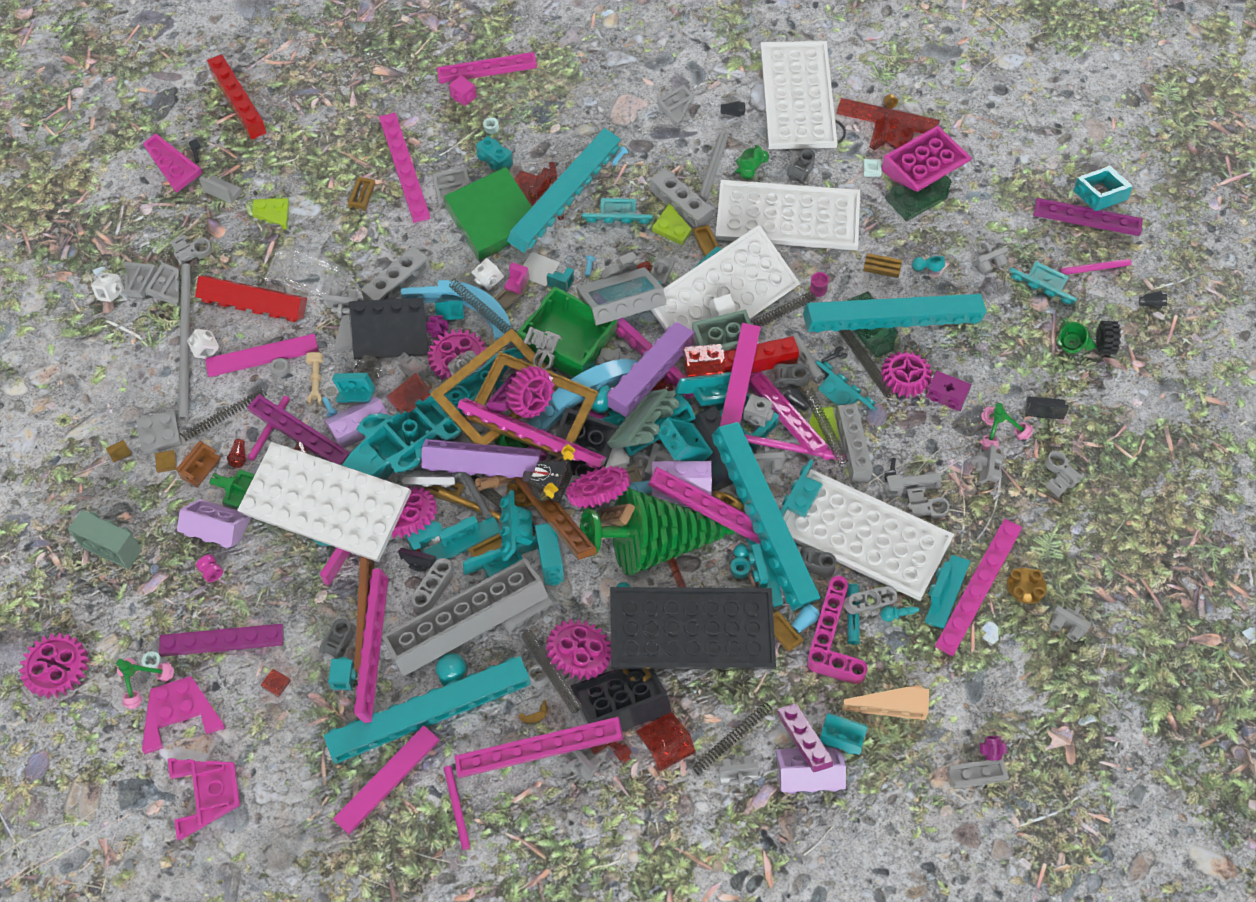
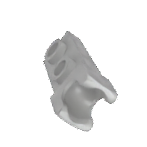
[884,472,942,498]

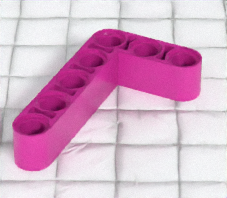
[807,576,868,684]

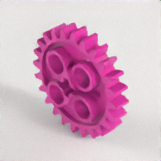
[428,329,487,380]
[566,466,631,509]
[392,486,437,538]
[546,619,611,680]
[19,633,89,699]

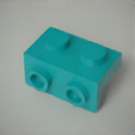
[332,373,376,403]
[820,713,868,755]

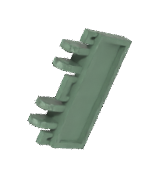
[607,389,679,448]

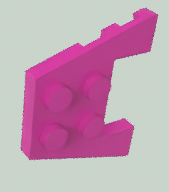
[142,676,225,754]
[167,758,241,840]

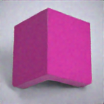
[504,262,529,295]

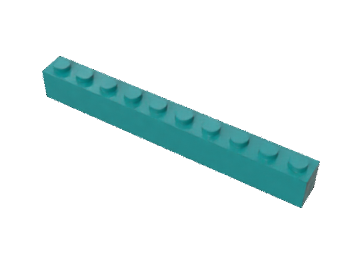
[507,127,621,253]
[803,294,987,333]
[712,422,820,611]
[323,656,531,764]

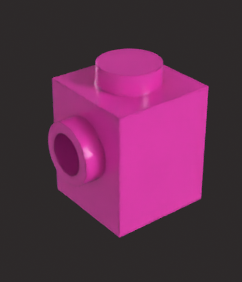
[449,75,477,106]

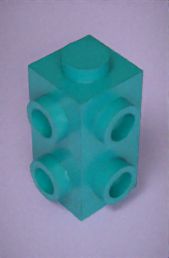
[476,135,513,171]

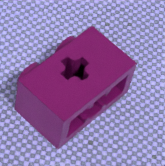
[926,370,972,411]

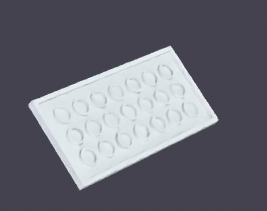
[760,41,837,149]
[716,180,860,251]
[650,225,800,359]
[237,442,411,562]
[783,469,954,601]

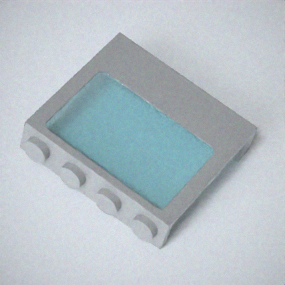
[576,267,667,325]

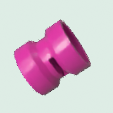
[809,272,829,297]
[196,554,224,583]

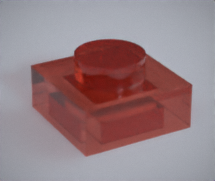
[261,669,291,698]

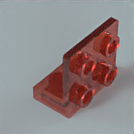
[869,112,914,151]
[514,167,551,207]
[636,712,696,772]

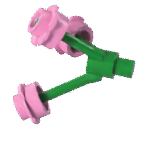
[980,403,1033,450]
[116,658,174,709]

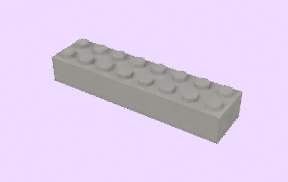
[381,558,548,677]

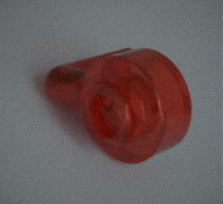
[590,741,632,765]

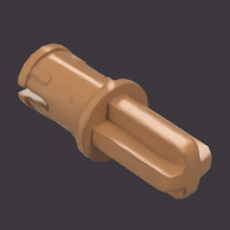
[475,475,513,490]

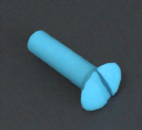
[611,146,628,165]
[585,255,596,277]
[322,397,338,417]

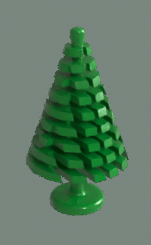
[580,488,735,576]

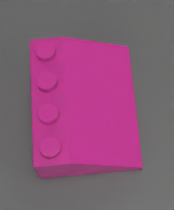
[882,126,972,192]

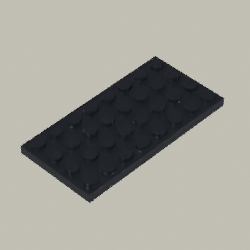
[610,587,776,669]

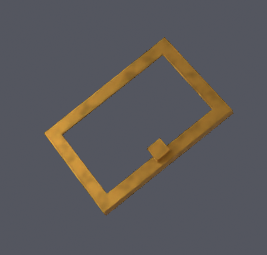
[430,328,559,445]
[467,351,599,461]

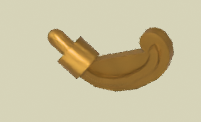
[519,700,548,723]

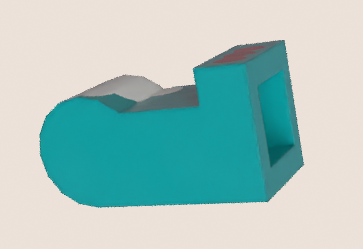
[405,522,443,553]

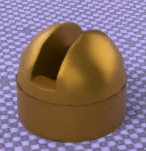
[883,94,898,109]

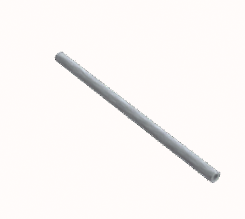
[178,263,191,421]

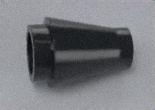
[720,100,746,117]
[1139,290,1167,308]
[784,386,812,411]

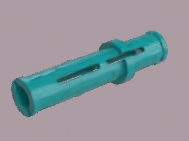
[847,583,861,645]

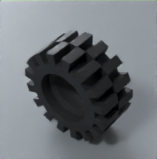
[1096,321,1121,354]

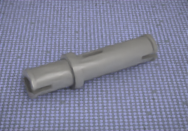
[789,333,825,382]

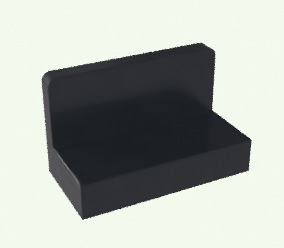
[1026,396,1069,420]

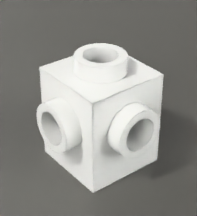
[471,258,504,291]
[91,273,124,302]
[187,329,219,359]

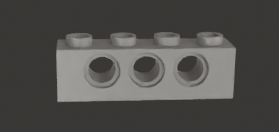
[650,168,713,228]
[361,246,430,301]
[836,403,873,483]

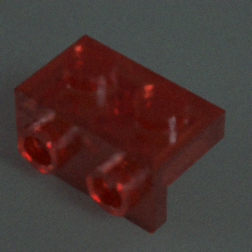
[683,344,725,377]
[386,373,433,415]

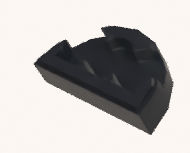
[398,547,436,572]

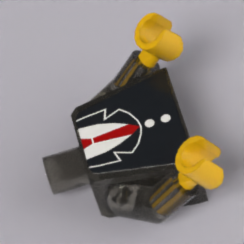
[523,444,575,503]

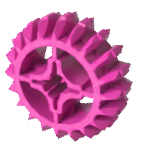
[881,350,932,398]
[506,366,555,418]

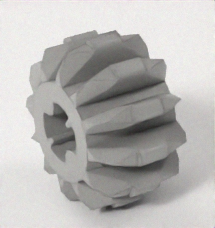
[448,351,480,378]

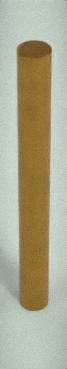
[438,488,501,521]

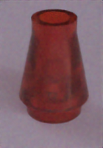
[227,439,246,468]

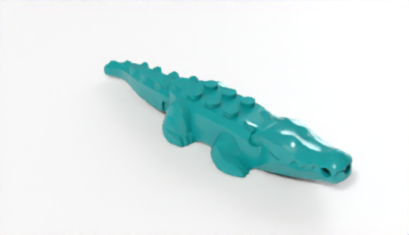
[342,348,525,480]

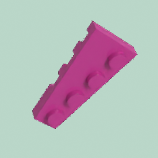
[143,134,202,193]

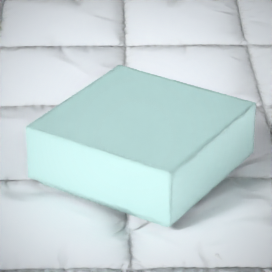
[863,159,882,177]

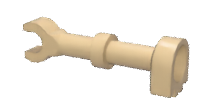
[306,352,324,406]

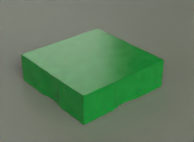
[444,167,532,261]
[515,286,618,377]

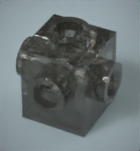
[354,354,383,383]

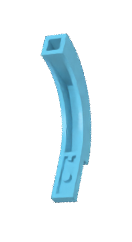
[401,280,511,347]
[527,359,639,432]

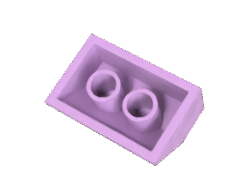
[324,396,389,448]
[652,461,712,507]
[177,499,251,548]
[776,747,846,793]

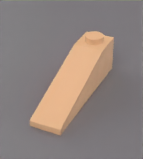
[842,685,929,720]

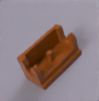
[176,441,221,488]

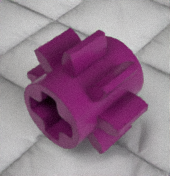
[426,315,448,338]
[980,735,1007,761]

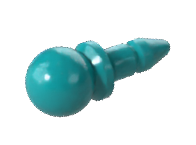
[880,605,919,622]

